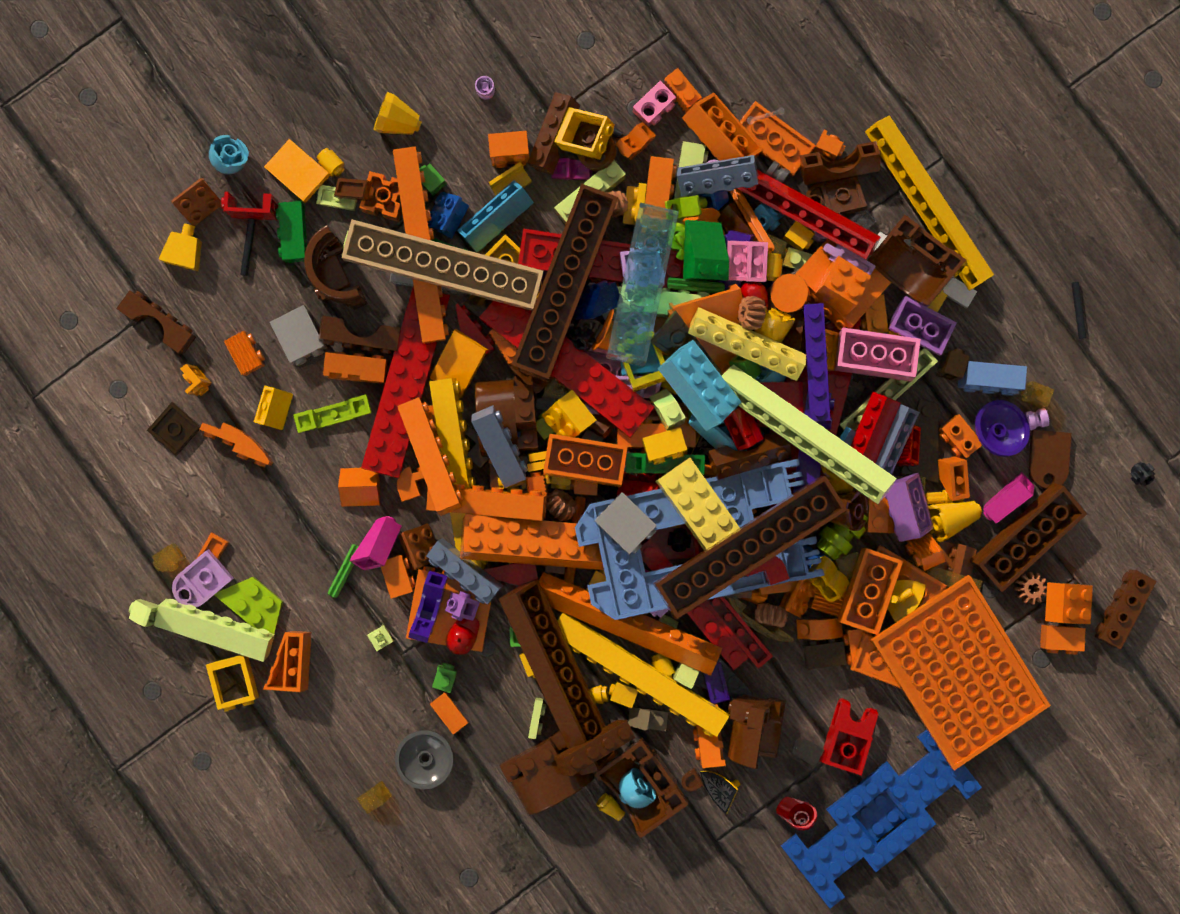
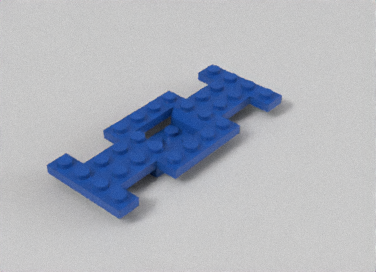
[781,729,982,909]

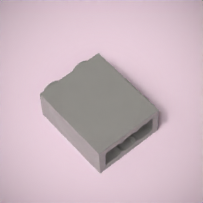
[270,305,327,366]
[594,492,657,554]

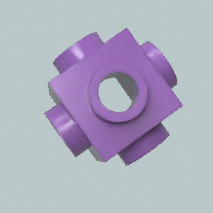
[445,591,480,621]

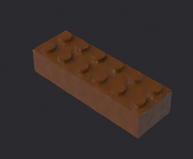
[969,483,1087,592]

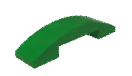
[626,453,705,475]

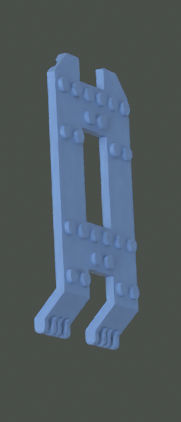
[575,459,824,620]

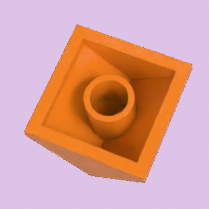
[338,468,380,507]

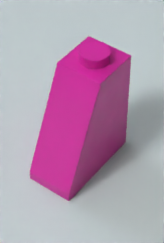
[983,472,1035,524]
[350,516,402,570]

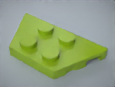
[215,577,283,640]

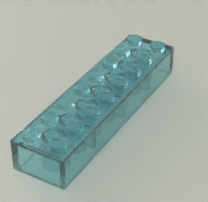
[606,202,679,367]

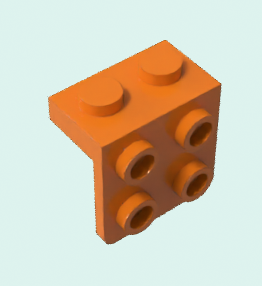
[779,579,817,618]

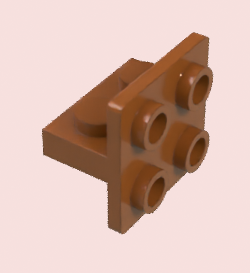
[171,178,221,226]
[398,524,436,571]
[931,541,977,583]

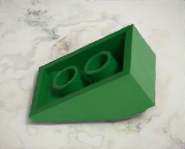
[683,220,729,281]

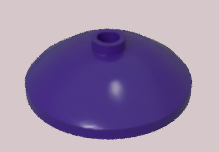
[975,400,1030,457]

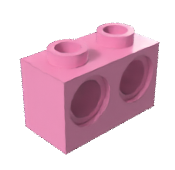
[632,81,676,127]

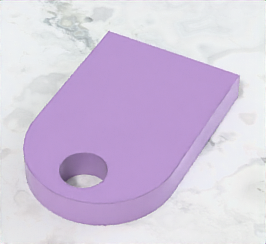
[172,549,234,607]

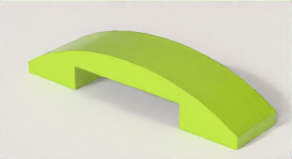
[293,394,372,433]

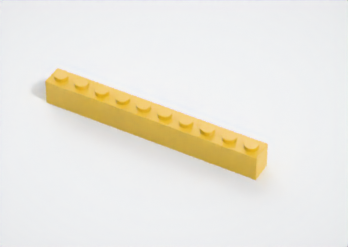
[865,115,994,291]
[429,378,488,569]
[557,613,730,737]

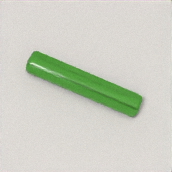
[667,277,725,293]
[328,544,358,598]

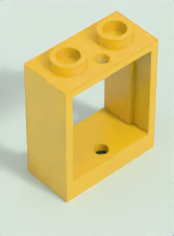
[554,107,615,160]
[617,332,667,392]
[206,655,259,712]

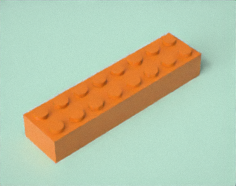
[460,514,604,570]

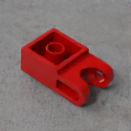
[819,698,878,776]

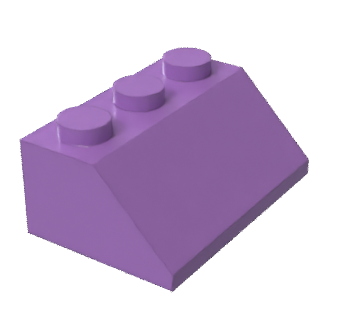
[889,296,957,356]
[885,473,934,542]

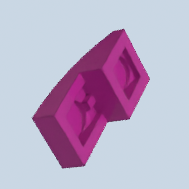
[551,158,592,180]

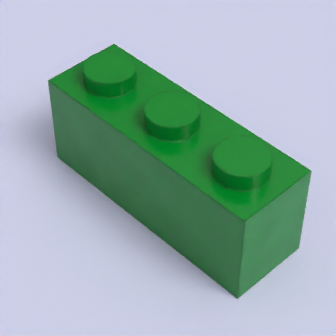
[276,201,307,263]

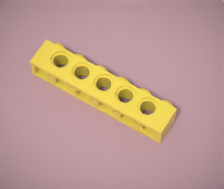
[688,307,806,381]

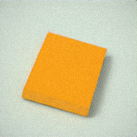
[264,139,331,203]
[430,329,488,398]

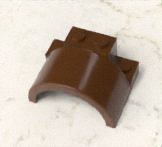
[868,215,968,307]
[304,225,368,310]
[475,376,539,457]
[728,695,786,769]
[499,731,595,815]
[595,737,688,838]

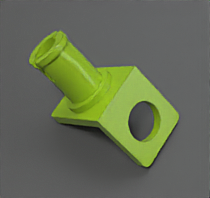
[665,195,707,220]

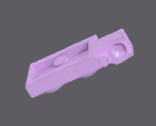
[822,243,876,275]

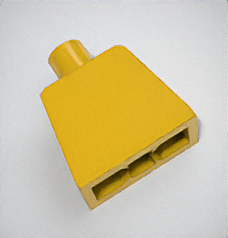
[159,224,202,272]

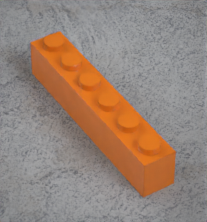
[397,397,463,516]
[426,484,547,521]

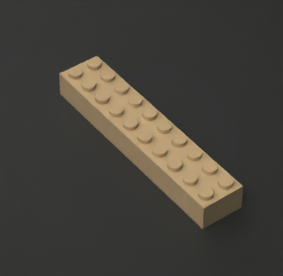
[341,219,543,311]

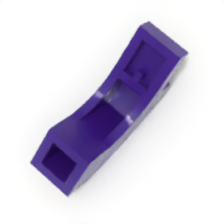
[408,571,448,643]

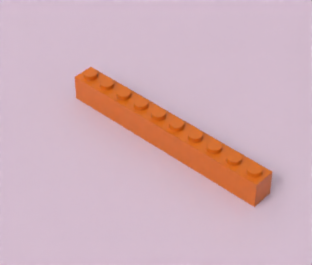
[393,146,449,344]
[539,572,722,676]

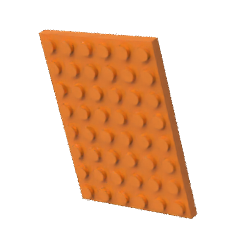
[870,575,1051,770]

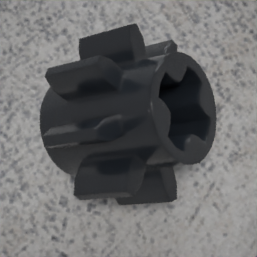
[570,326,596,351]
[1130,462,1155,486]
[597,484,619,500]
[668,528,692,552]

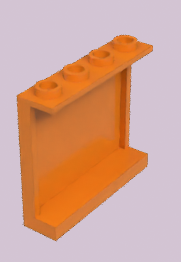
[795,239,891,330]
[667,284,743,370]
[406,566,492,652]

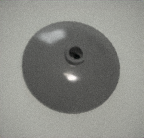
[395,730,454,789]

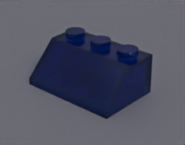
[572,280,623,320]

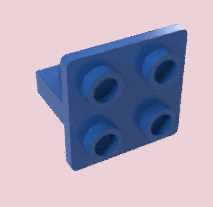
[427,192,469,239]

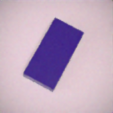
[703,662,730,704]

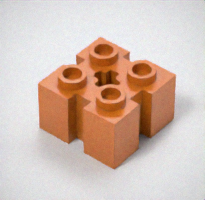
[359,171,402,222]

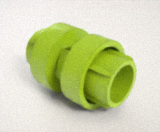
[816,514,868,561]

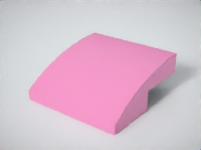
[727,241,768,282]

